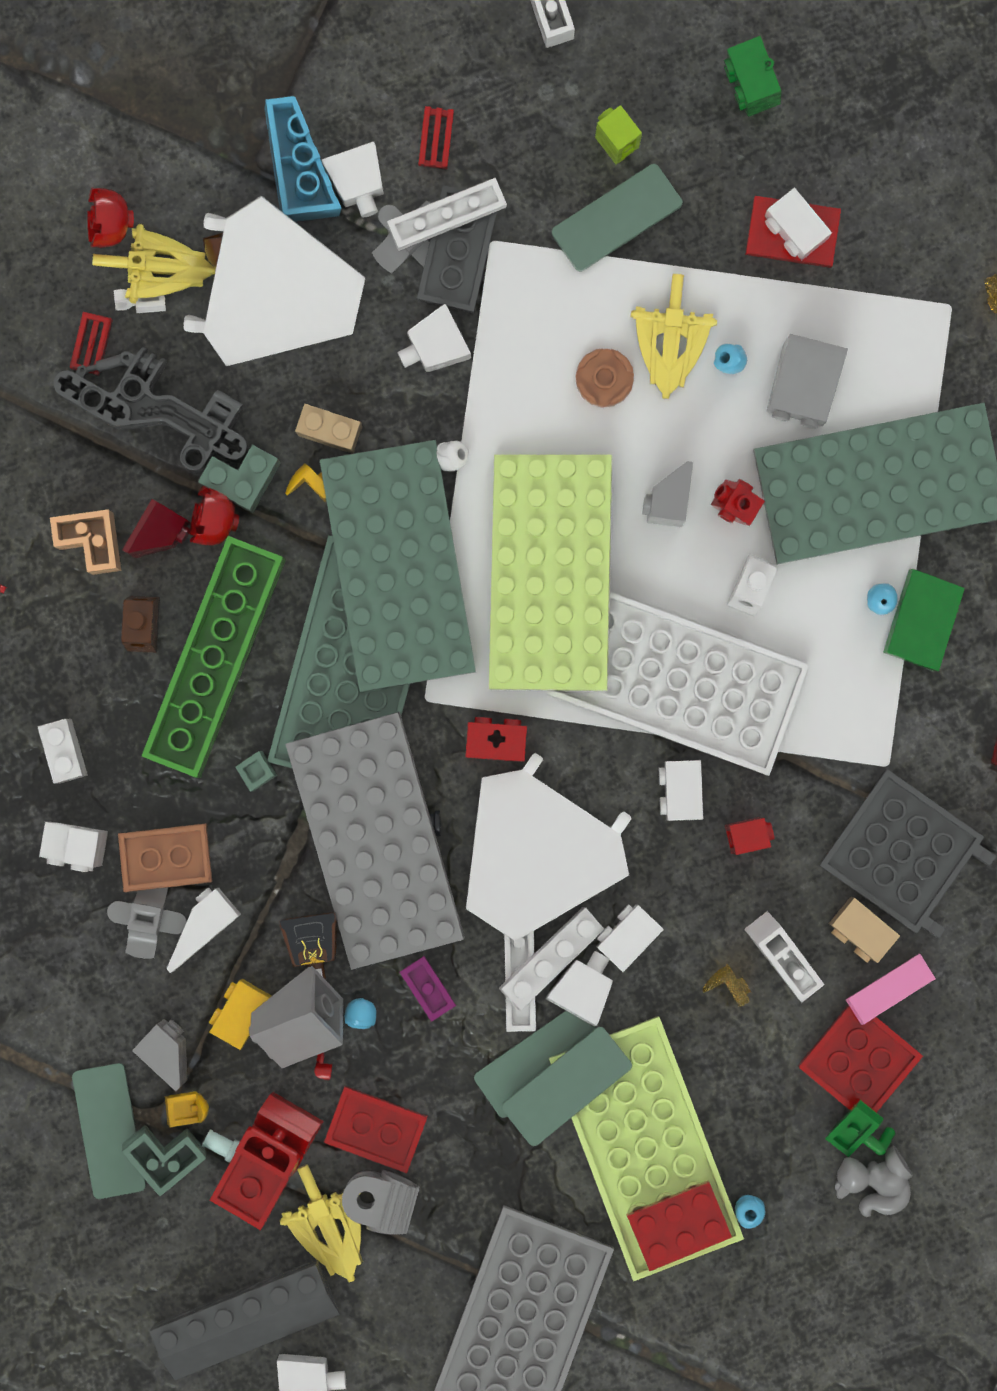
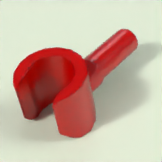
[315,1052,333,1080]

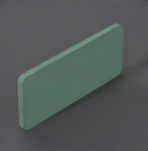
[551,164,683,272]
[474,1010,596,1118]
[502,1027,632,1146]
[72,1063,146,1199]

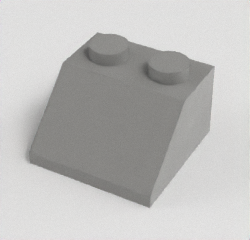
[642,461,693,527]
[132,1019,187,1091]

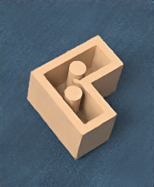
[50,510,121,575]

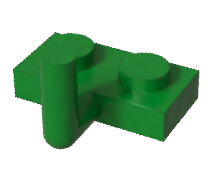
[825,1100,895,1157]

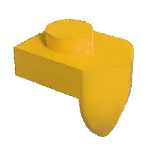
[285,463,326,502]
[165,1091,209,1127]

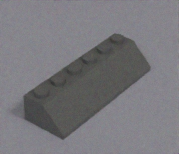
[149,1260,340,1380]

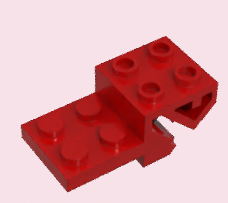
[210,1092,324,1230]

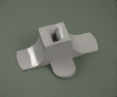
[372,201,431,274]
[107,888,187,959]

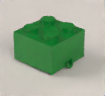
[724,36,781,117]

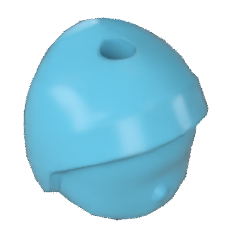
[714,344,747,374]
[867,583,898,615]
[344,998,377,1029]
[735,1195,765,1229]

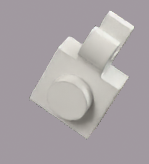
[114,289,166,313]

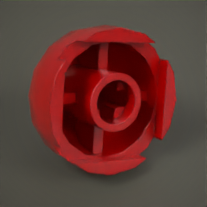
[87,188,134,248]
[189,486,239,545]

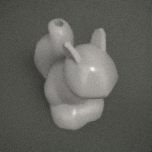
[835,1145,913,1217]

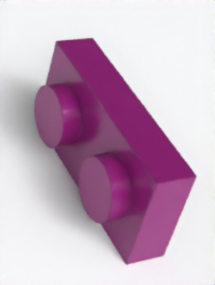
[399,955,456,1022]

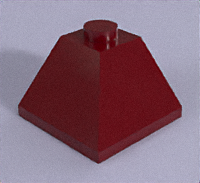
[122,499,191,558]

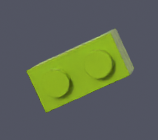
[595,105,642,165]

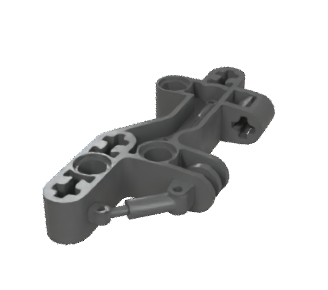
[53,347,249,474]

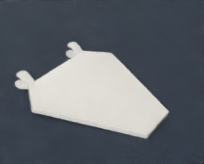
[183,196,365,366]
[466,753,631,941]

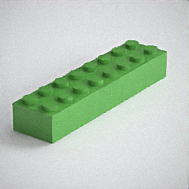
[141,536,286,778]

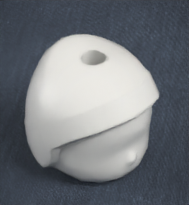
[437,441,468,471]

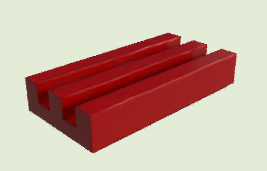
[418,106,454,169]
[70,312,113,376]

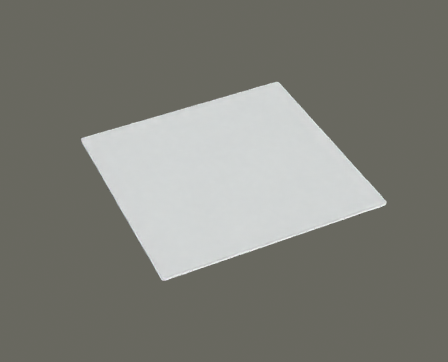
[425,241,952,767]

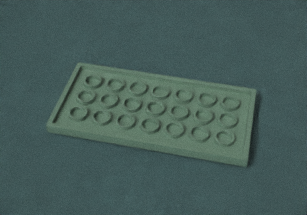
[753,402,997,565]
[320,440,476,692]
[267,535,410,769]

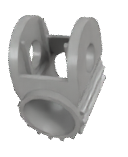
[342,1170,420,1234]

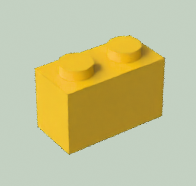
[209,979,272,1050]

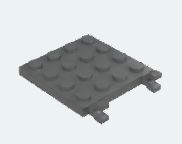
[819,769,997,939]

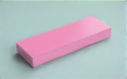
[846,954,936,1025]

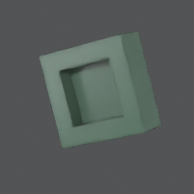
[235,751,278,792]

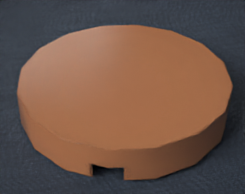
[575,349,634,408]

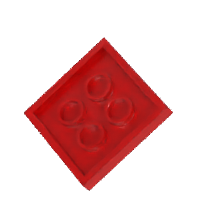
[798,1004,923,1113]

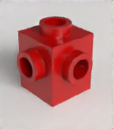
[710,479,765,526]

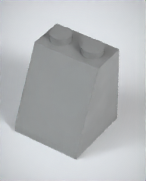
[766,334,848,428]
[249,966,343,1068]

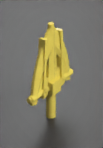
[92,224,216,304]
[630,274,717,399]
[279,1164,363,1283]

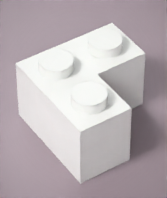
[39,821,108,872]

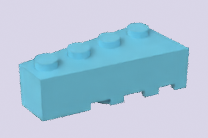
[264,96,342,222]

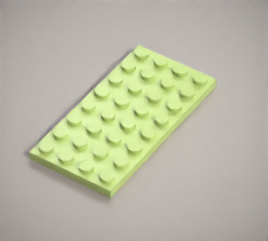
[489,455,612,691]
[549,1016,744,1282]

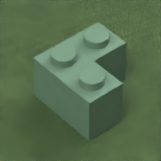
[198,445,281,514]
[122,1125,206,1196]

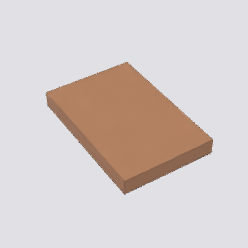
[118,824,213,892]

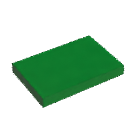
[883,569,965,671]

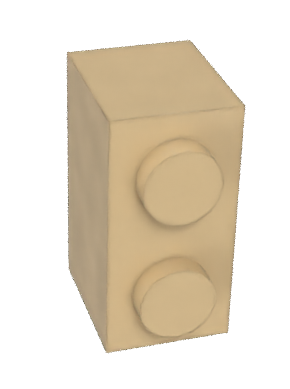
[295,403,362,454]
[828,897,900,963]

